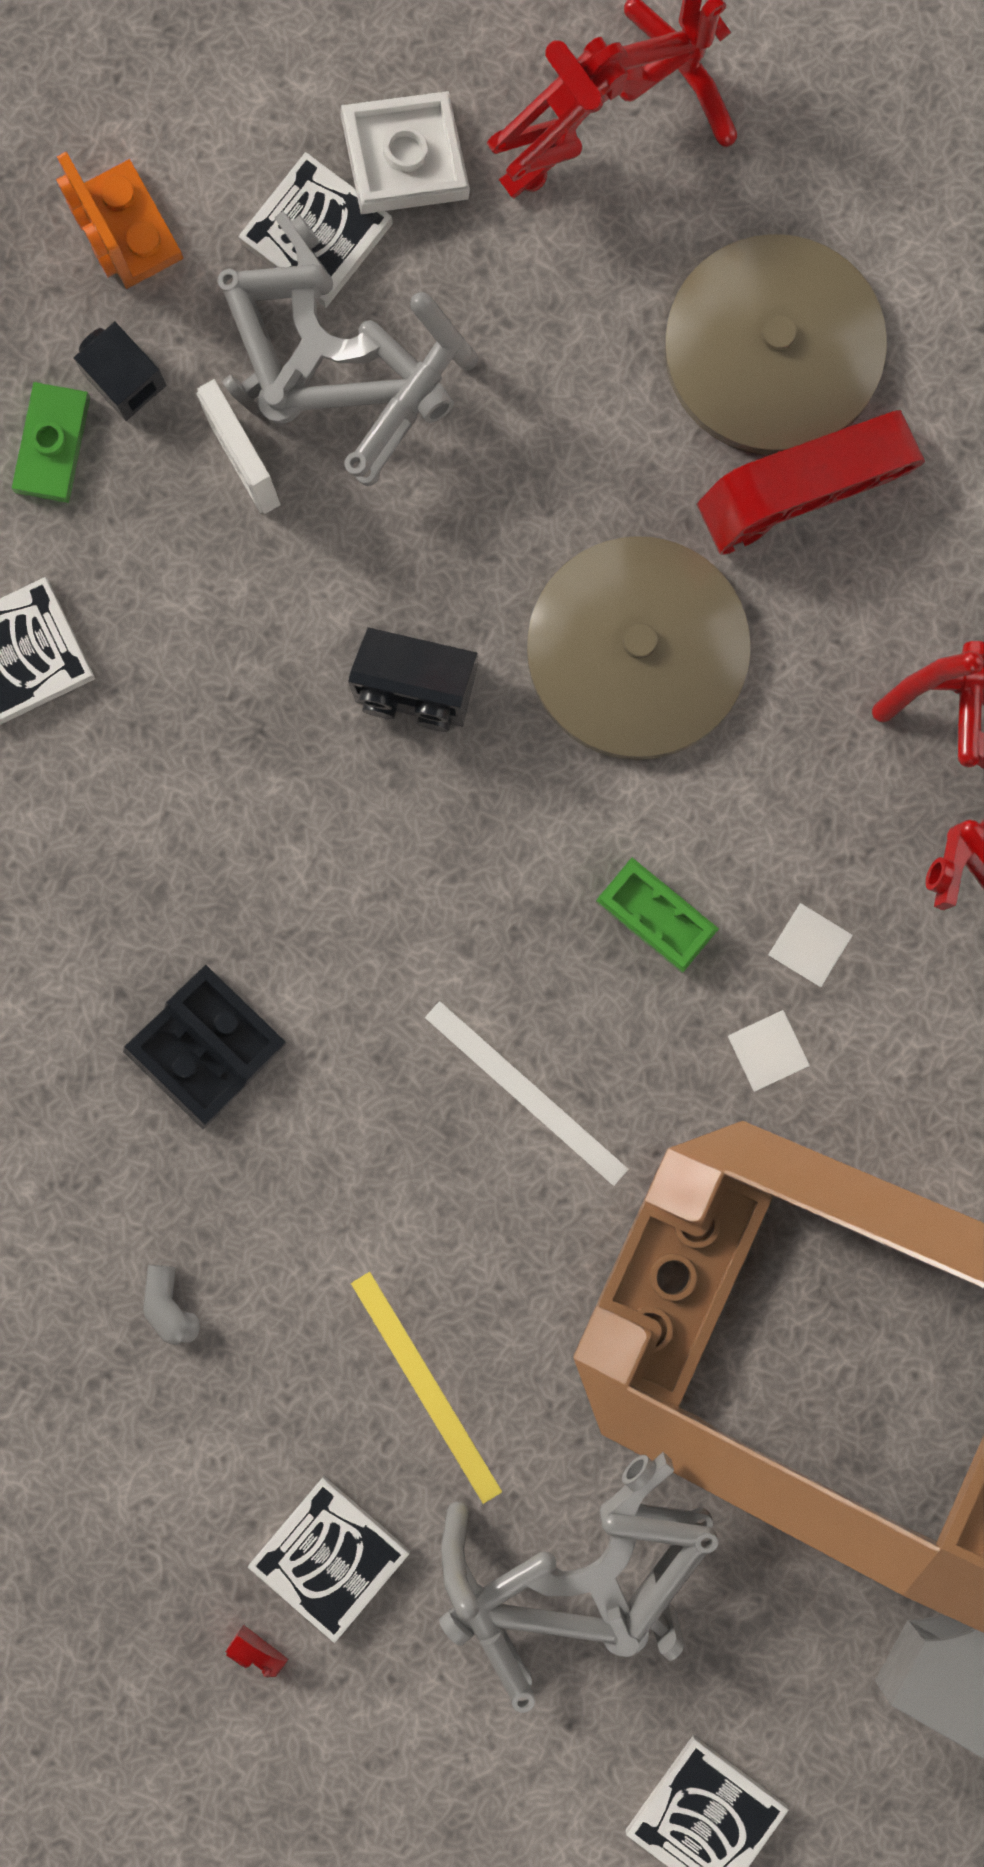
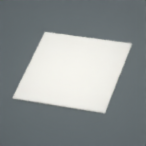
[768,903,853,987]
[728,1010,810,1092]

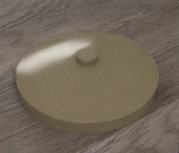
[665,234,887,455]
[527,536,751,760]

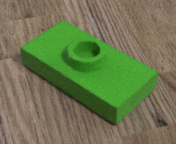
[12,382,91,503]
[596,857,719,973]

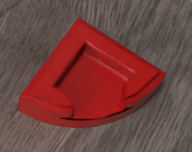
[225,1625,289,1678]

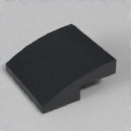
[123,965,286,1130]

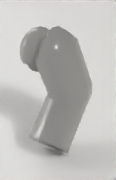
[143,1265,200,1345]

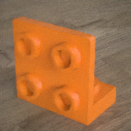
[56,151,184,289]

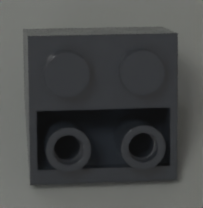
[348,627,478,732]

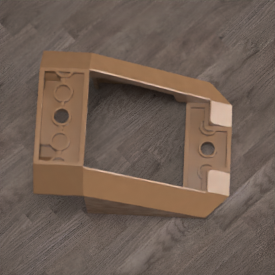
[573,1121,984,1633]

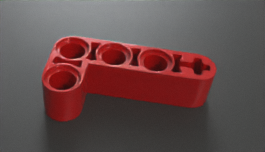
[696,410,925,555]

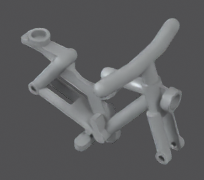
[217,211,478,486]
[439,1452,718,1713]

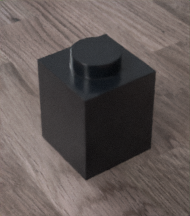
[73,321,167,421]

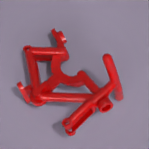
[487,0,737,199]
[872,641,984,911]

